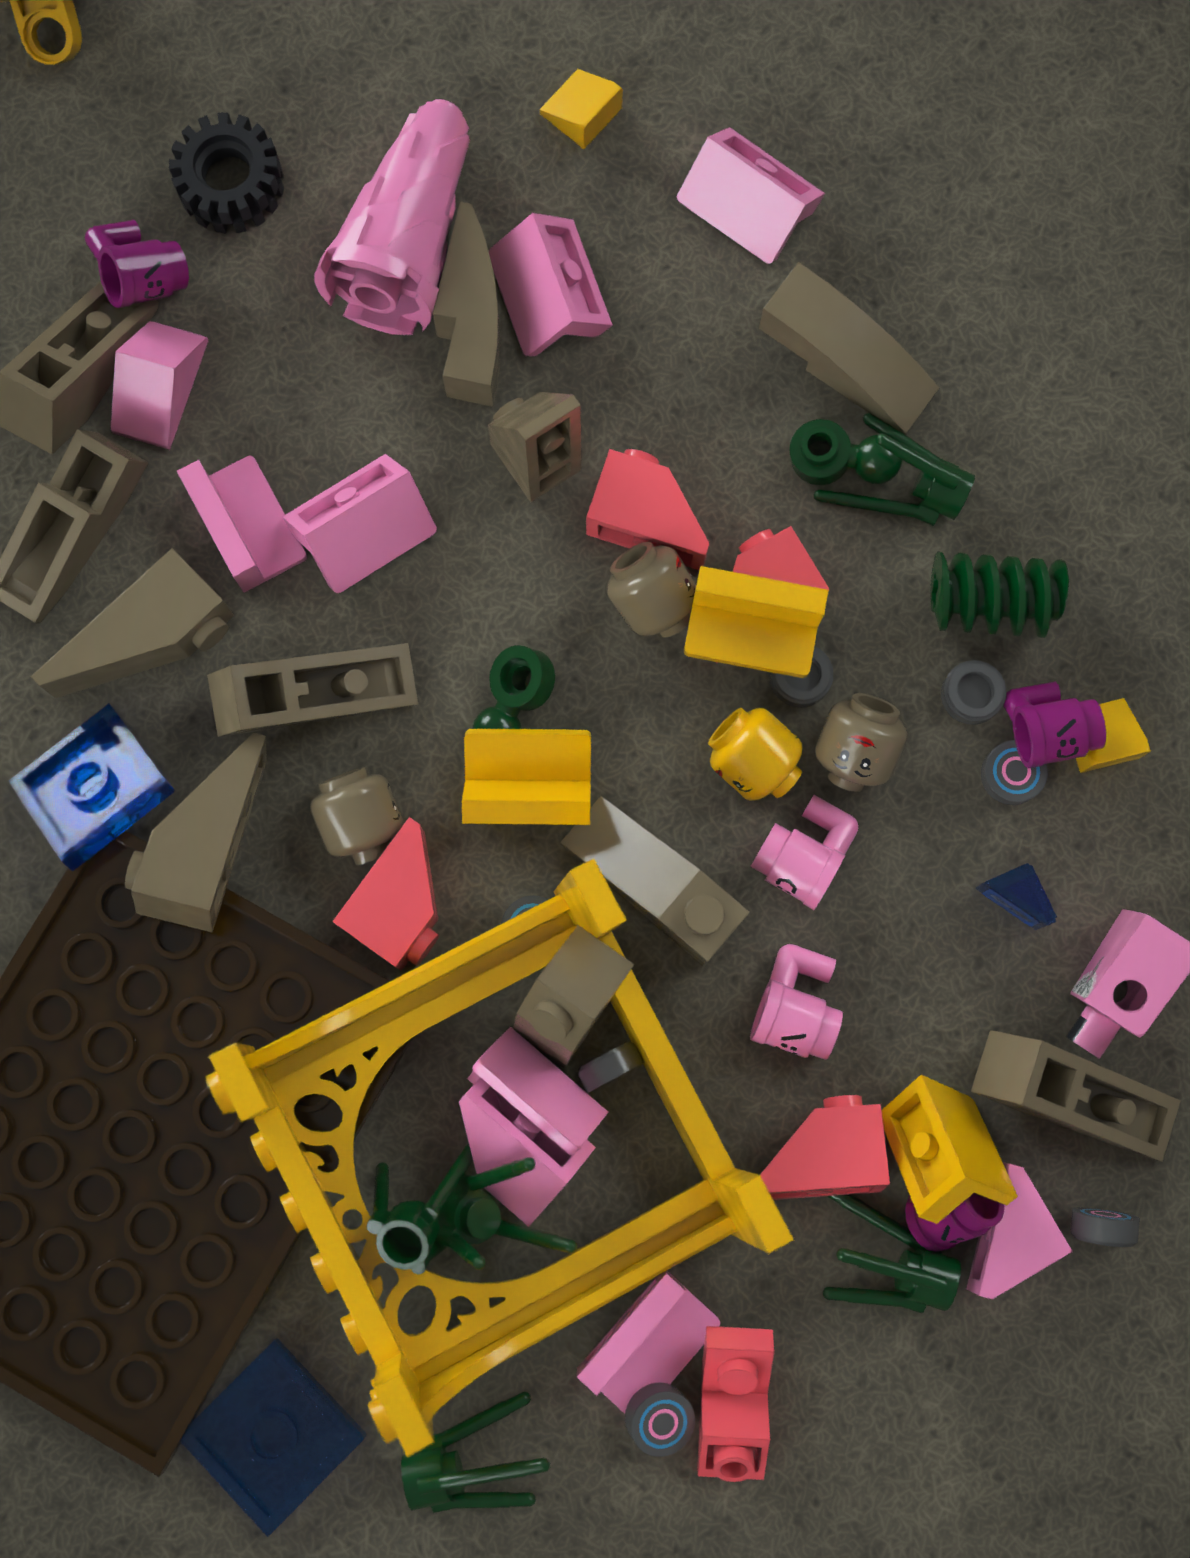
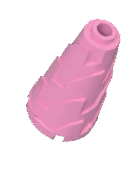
[314,99,470,335]

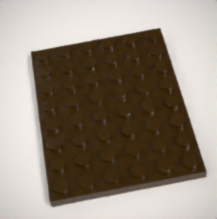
[0,826,413,1477]

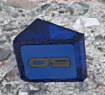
[976,863,1057,930]

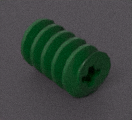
[930,551,1069,638]

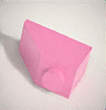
[459,1078,596,1227]

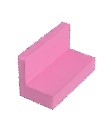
[677,127,825,264]
[489,213,613,356]
[283,454,437,593]
[177,456,307,592]
[467,1026,608,1155]
[577,1271,720,1414]

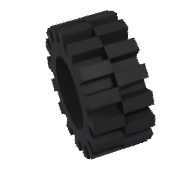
[169,112,284,234]

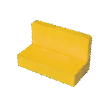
[684,566,829,678]
[462,729,591,825]
[881,1074,1018,1224]

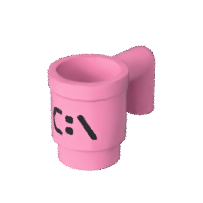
[751,795,858,910]
[750,944,843,1060]

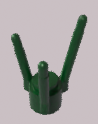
[813,413,975,526]
[366,1143,473,1274]
[436,1157,577,1270]
[823,1194,961,1313]
[401,1392,550,1513]

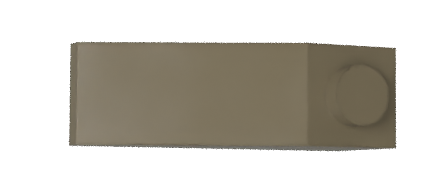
[0,281,159,455]
[488,392,581,502]
[30,548,234,698]
[207,643,418,737]
[125,733,267,932]
[560,796,750,966]
[513,925,634,1069]
[971,1030,1181,1162]

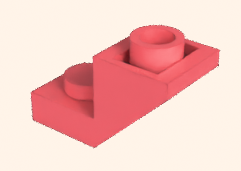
[698,1326,774,1482]

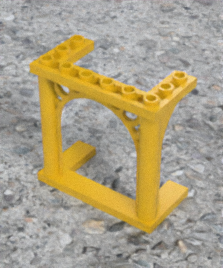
[206,859,794,1457]

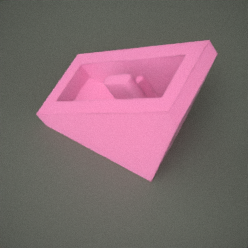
[111,321,208,450]
[966,1163,1073,1299]

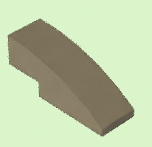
[432,202,501,407]
[759,262,939,435]
[0,429,148,623]

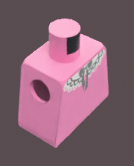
[1066,909,1190,1059]

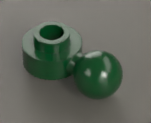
[789,419,902,485]
[472,645,555,729]

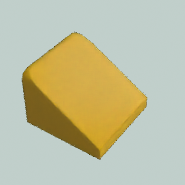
[540,69,623,149]
[1076,698,1151,773]

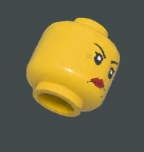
[708,708,803,801]

